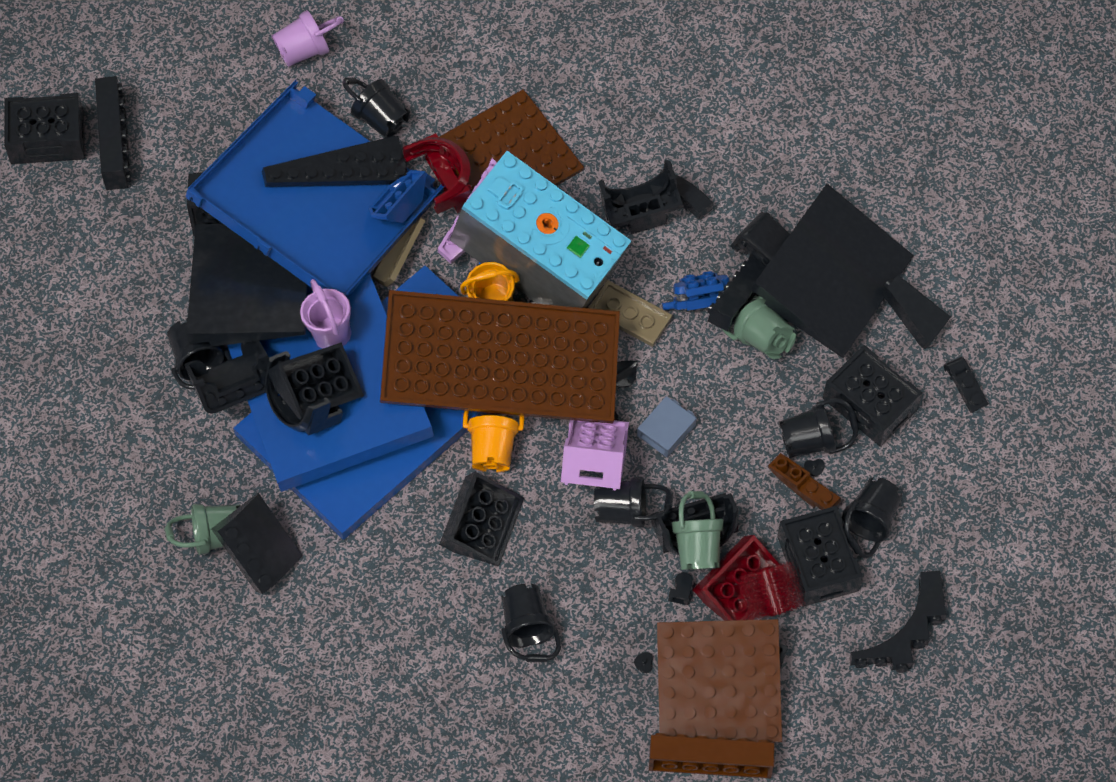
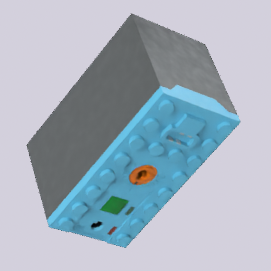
[450,151,631,308]

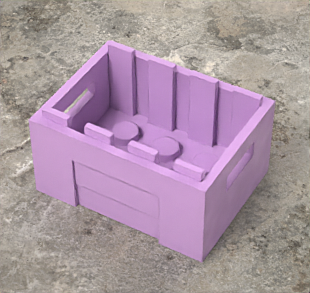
[561,420,629,491]

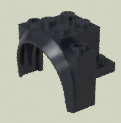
[599,160,683,234]

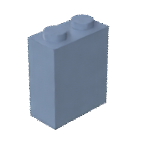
[637,396,697,458]

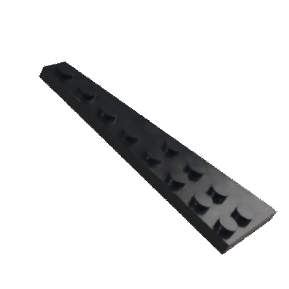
[262,136,408,187]

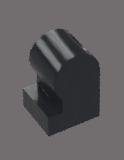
[668,572,692,605]

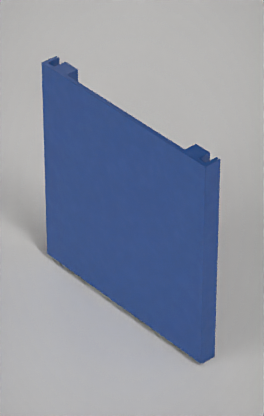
[185,80,444,298]

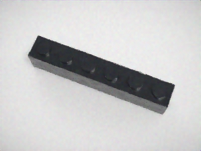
[707,254,766,332]

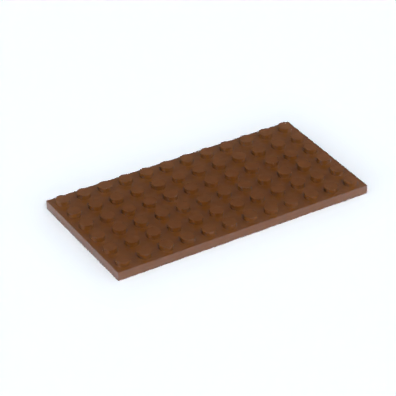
[380,290,620,424]

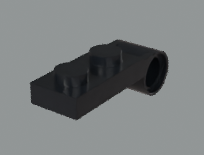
[944,356,988,413]

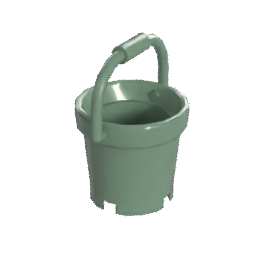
[722,296,796,359]
[672,491,723,570]
[164,504,241,555]

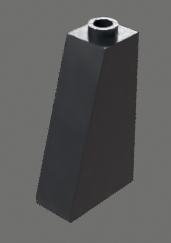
[881,274,951,349]

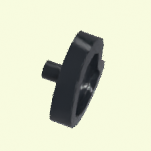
[804,459,825,477]
[634,652,653,673]

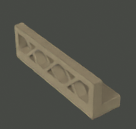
[371,218,425,287]

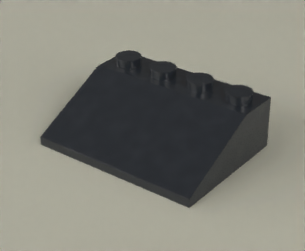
[268,342,364,419]
[439,471,524,566]
[211,493,303,594]

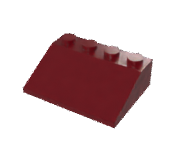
[693,535,792,621]

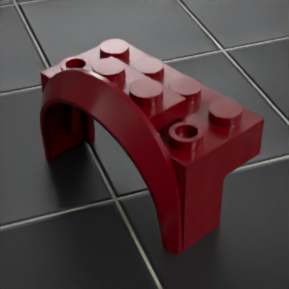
[403,133,472,214]

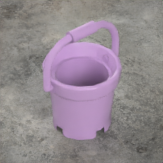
[272,10,344,67]
[300,279,351,349]

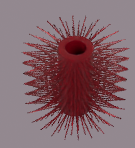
[737,562,806,620]

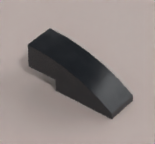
[676,175,713,220]

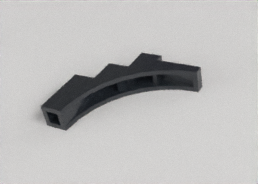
[849,571,947,673]

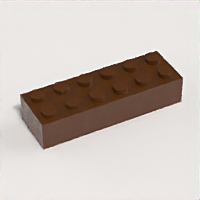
[649,733,774,779]

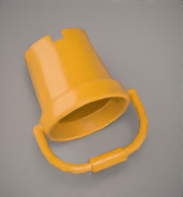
[460,262,520,301]
[463,410,524,472]

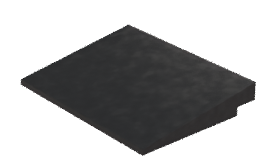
[750,184,914,358]
[186,223,308,347]

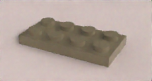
[589,280,672,347]

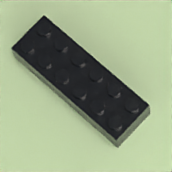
[95,76,131,191]

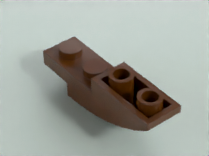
[768,453,841,510]

